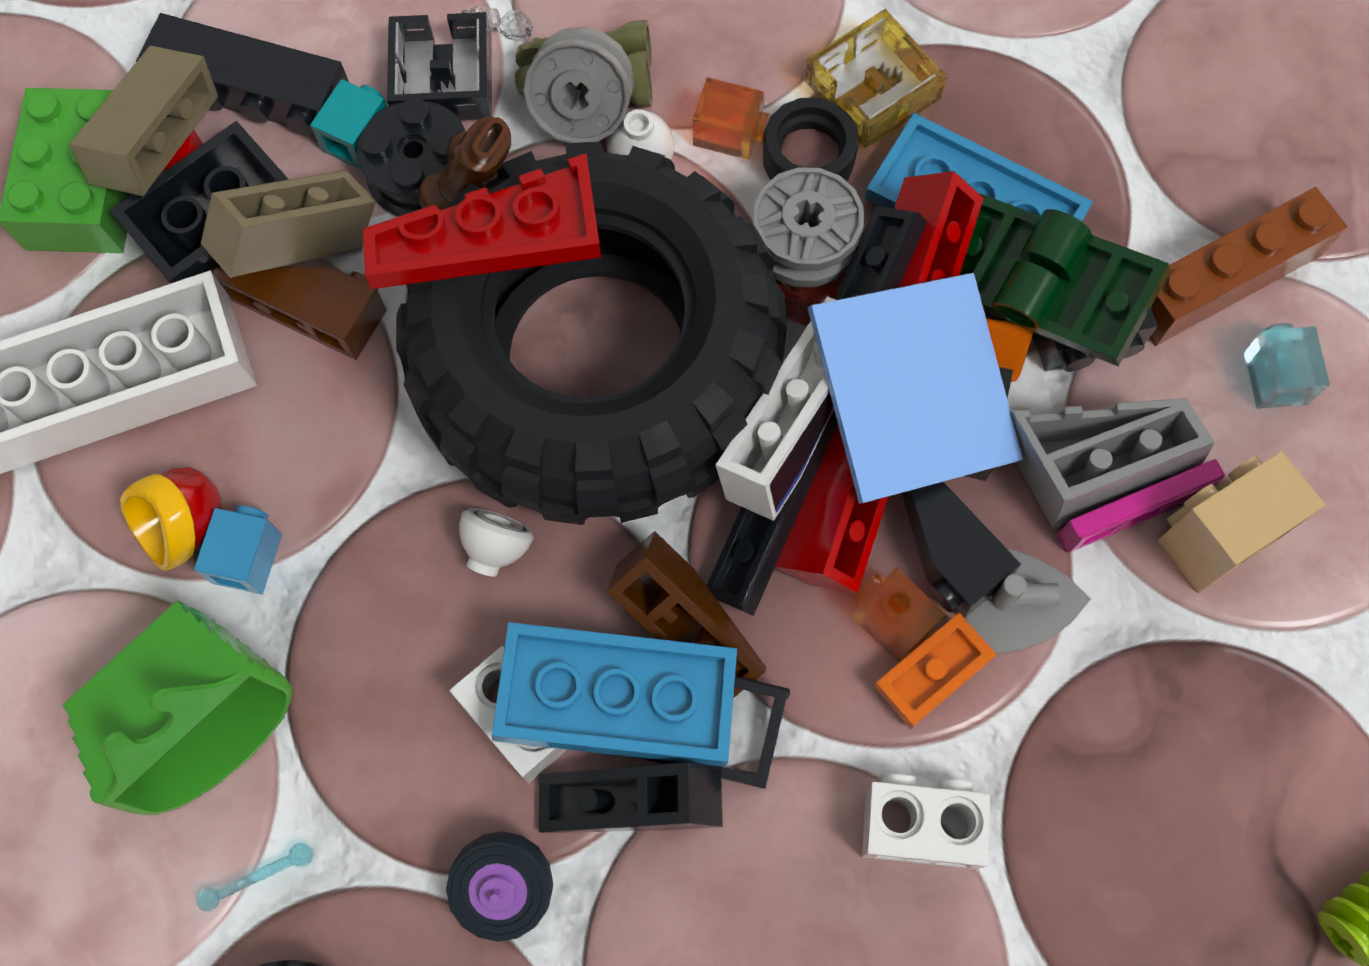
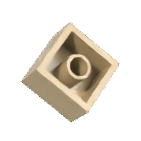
[1157,451,1326,593]

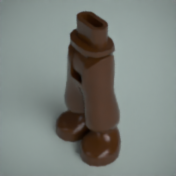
[418,116,511,210]

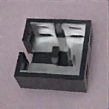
[387,12,492,120]

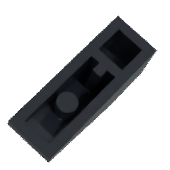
[902,482,1021,618]
[539,762,723,833]

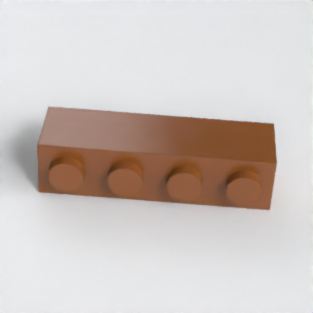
[1150,187,1348,346]

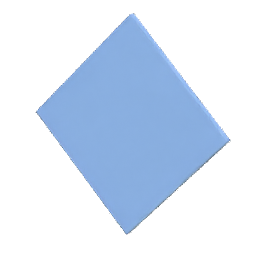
[808,273,1023,504]

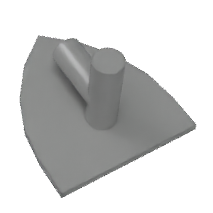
[965,550,1091,654]

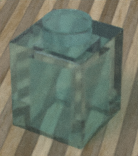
[1244,323,1330,409]

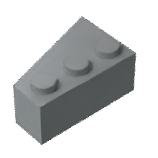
[1011,398,1215,529]

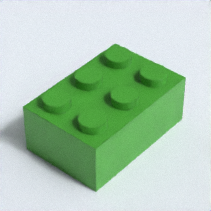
[0,88,132,253]

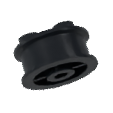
[357,98,466,217]

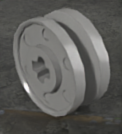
[523,27,634,143]
[753,167,864,287]

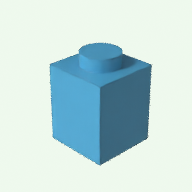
[194,505,282,595]

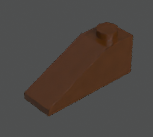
[212,267,387,360]
[606,531,766,698]

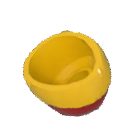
[120,467,223,571]

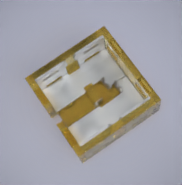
[805,9,947,149]

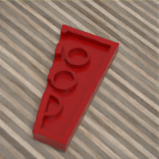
[363,153,601,289]

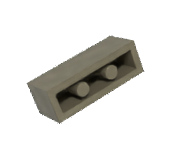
[69,46,218,196]
[201,170,376,278]

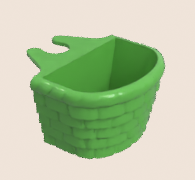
[62,600,293,815]

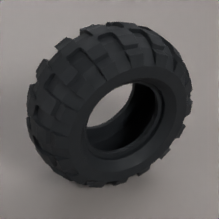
[396,142,787,525]

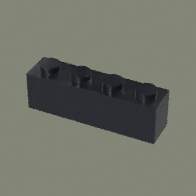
[136,13,349,135]

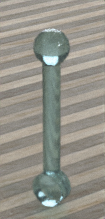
[196,843,314,912]

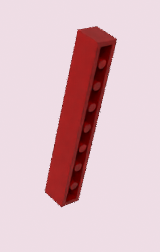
[775,171,984,593]

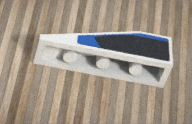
[716,297,836,521]

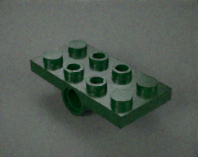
[959,193,1170,367]

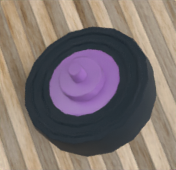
[446,831,554,942]

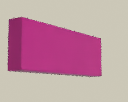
[1057,459,1225,553]

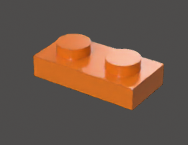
[873,613,997,730]

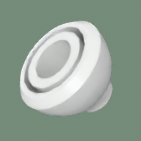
[606,109,674,159]
[459,508,534,577]

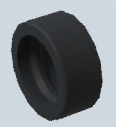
[763,98,858,181]

